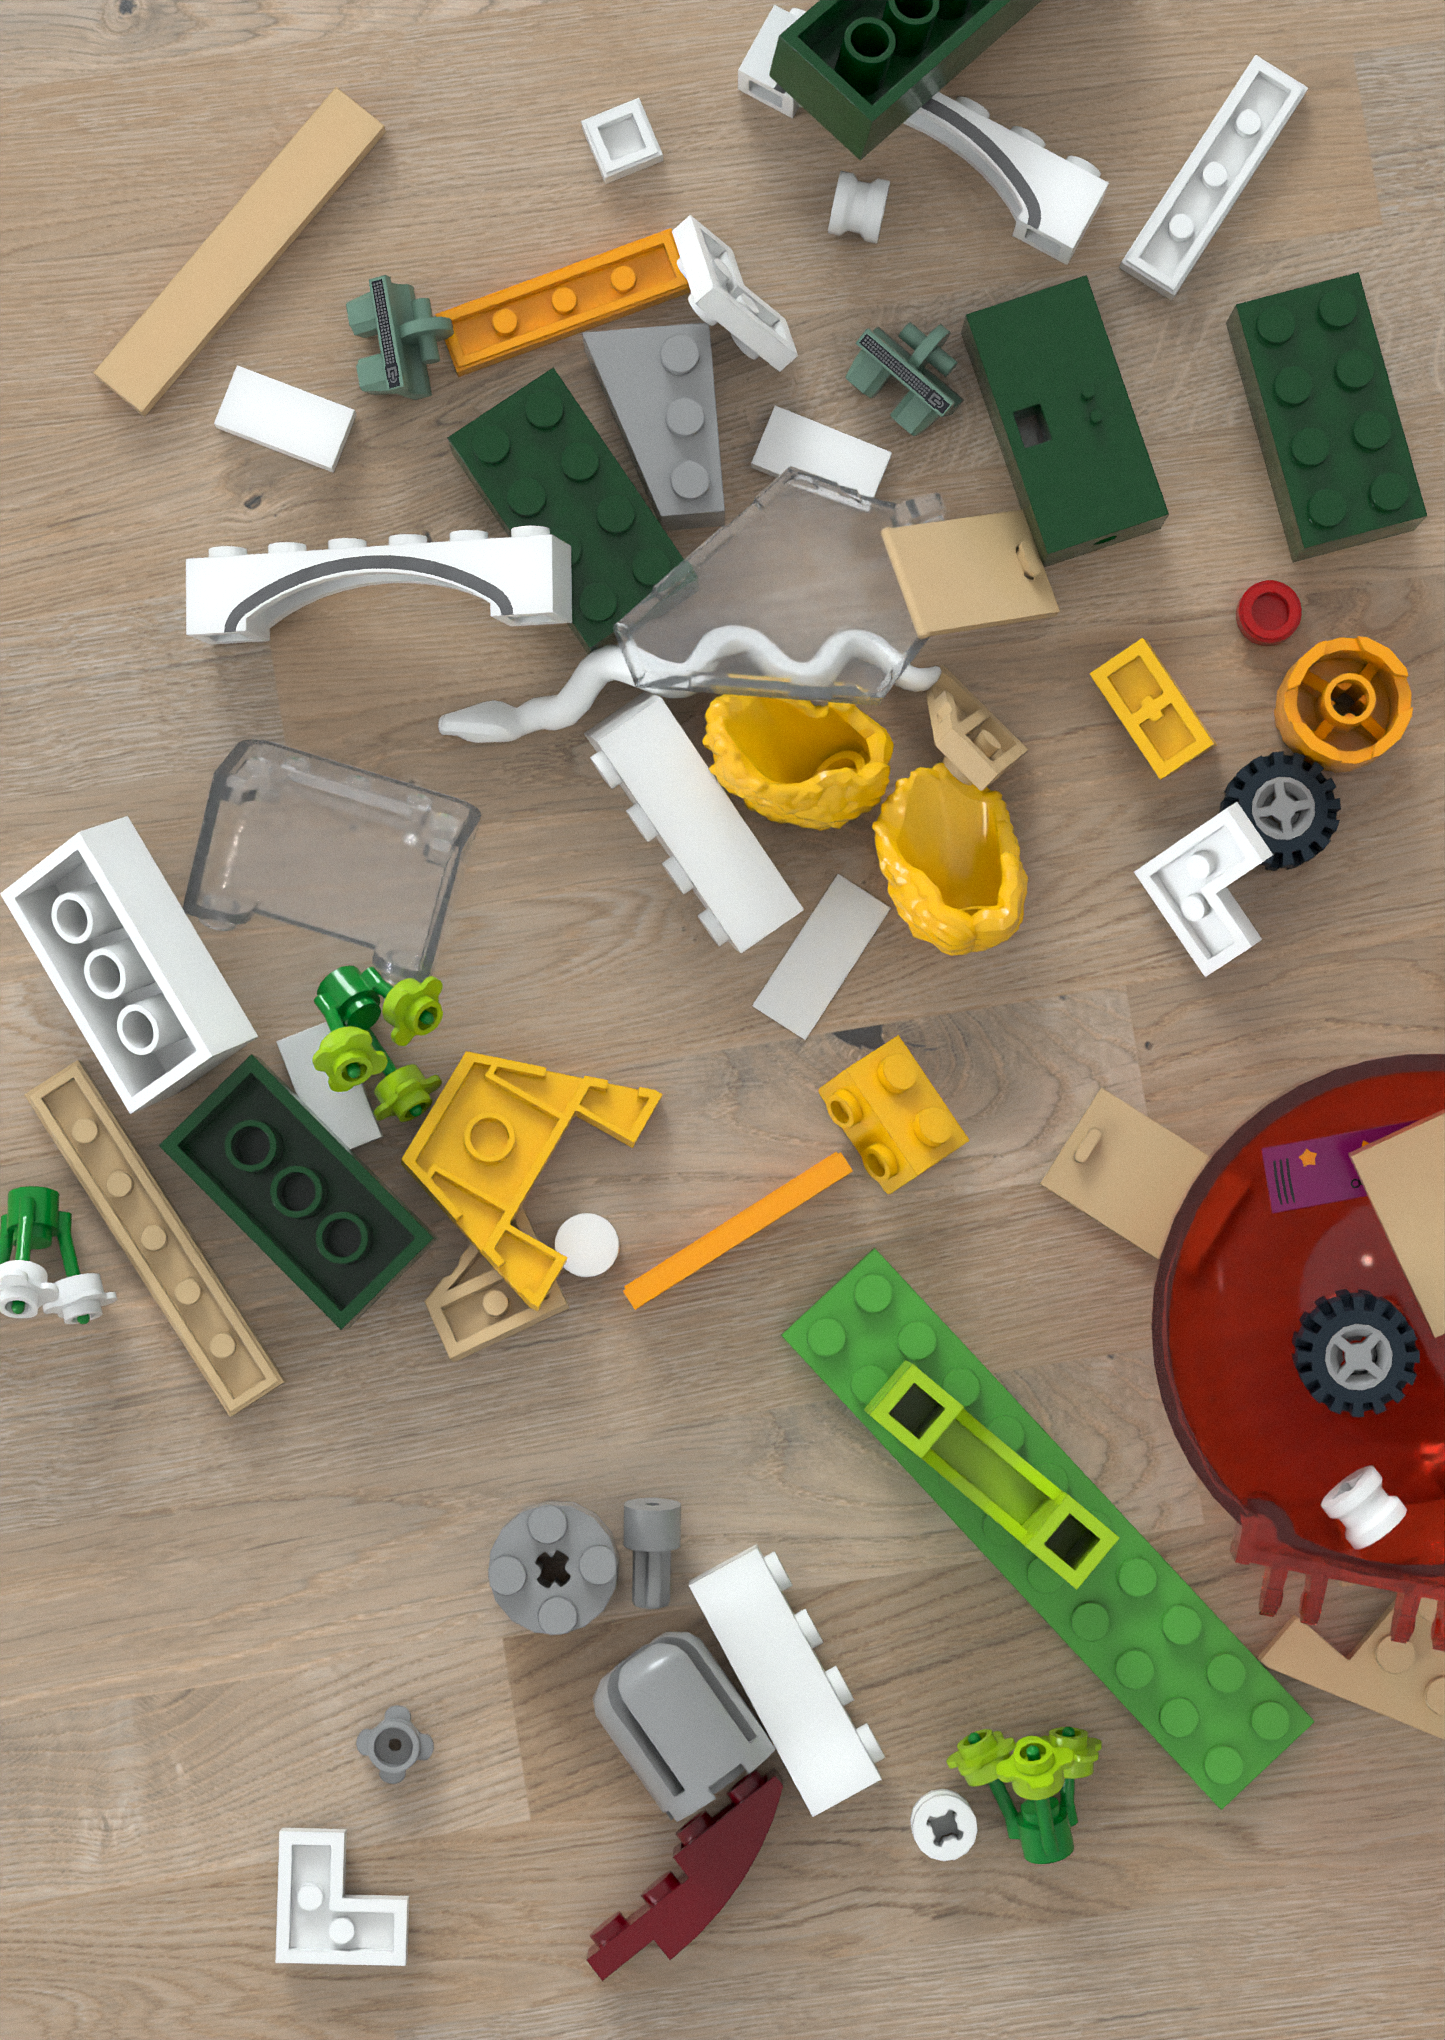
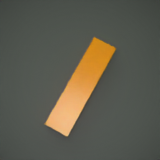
[435,228,691,377]
[623,1151,853,1310]

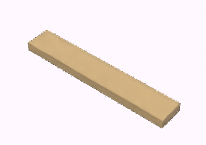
[93,87,386,417]
[24,1060,286,1417]

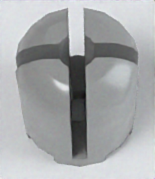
[593,1632,776,1822]

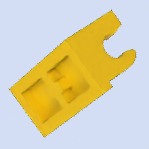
[1089,637,1217,780]

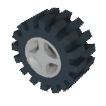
[1219,751,1341,871]
[1292,1289,1420,1417]

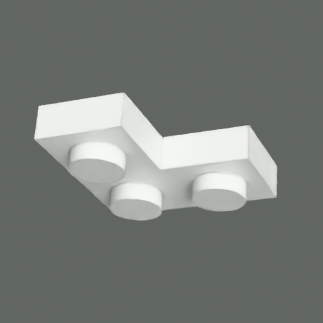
[672,215,798,372]
[1134,802,1273,977]
[275,1828,409,1966]

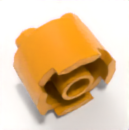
[1274,636,1413,773]

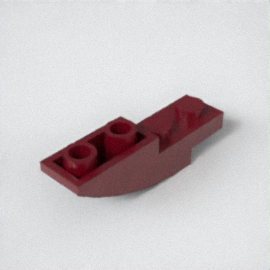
[586,1767,783,1981]

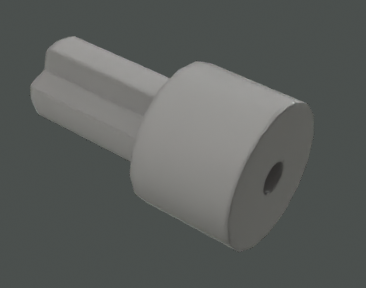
[623,1498,681,1609]

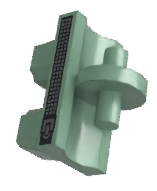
[346,275,454,400]
[845,322,964,436]

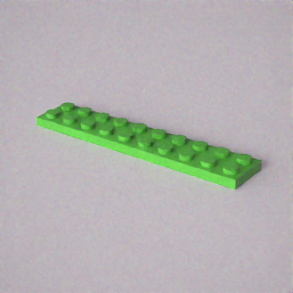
[781,1248,1315,1810]

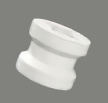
[828,171,890,244]
[1320,1465,1407,1549]
[910,1789,978,1861]

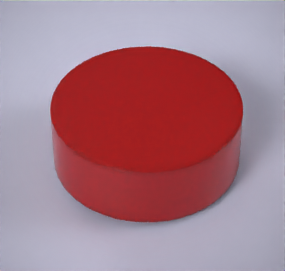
[1236,580,1302,646]

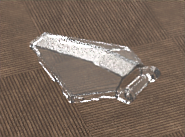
[613,466,947,706]

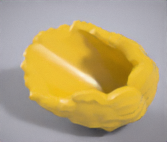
[702,683,894,831]
[872,762,1028,956]

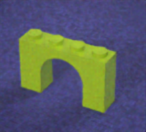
[864,1360,1120,1590]

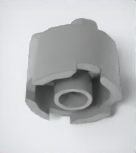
[488,1501,619,1635]

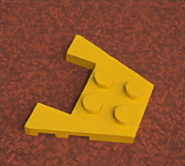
[401,1051,663,1312]

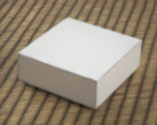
[581,98,663,184]

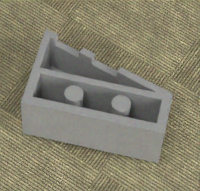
[582,323,725,531]

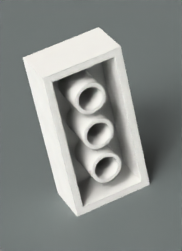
[0,816,258,1114]

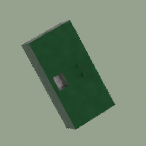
[961,275,1169,567]

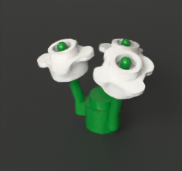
[0,1186,117,1325]

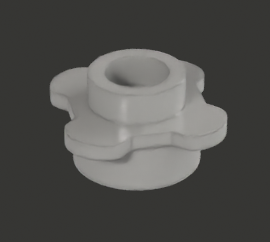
[356,1705,434,1784]

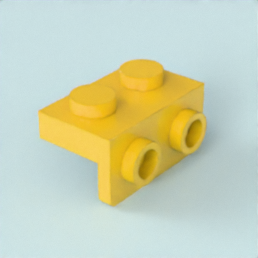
[818,1035,970,1194]

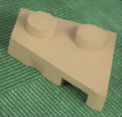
[925,665,1028,791]
[424,1204,570,1362]

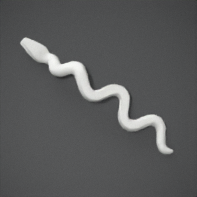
[438,627,942,743]

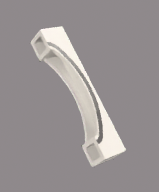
[738,5,1109,265]
[186,526,572,645]

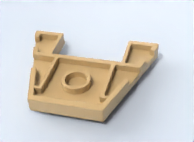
[1257,1468,1445,1740]

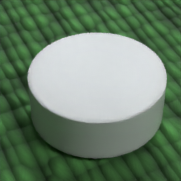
[555,1213,619,1277]

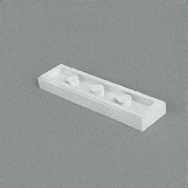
[1119,55,1308,301]

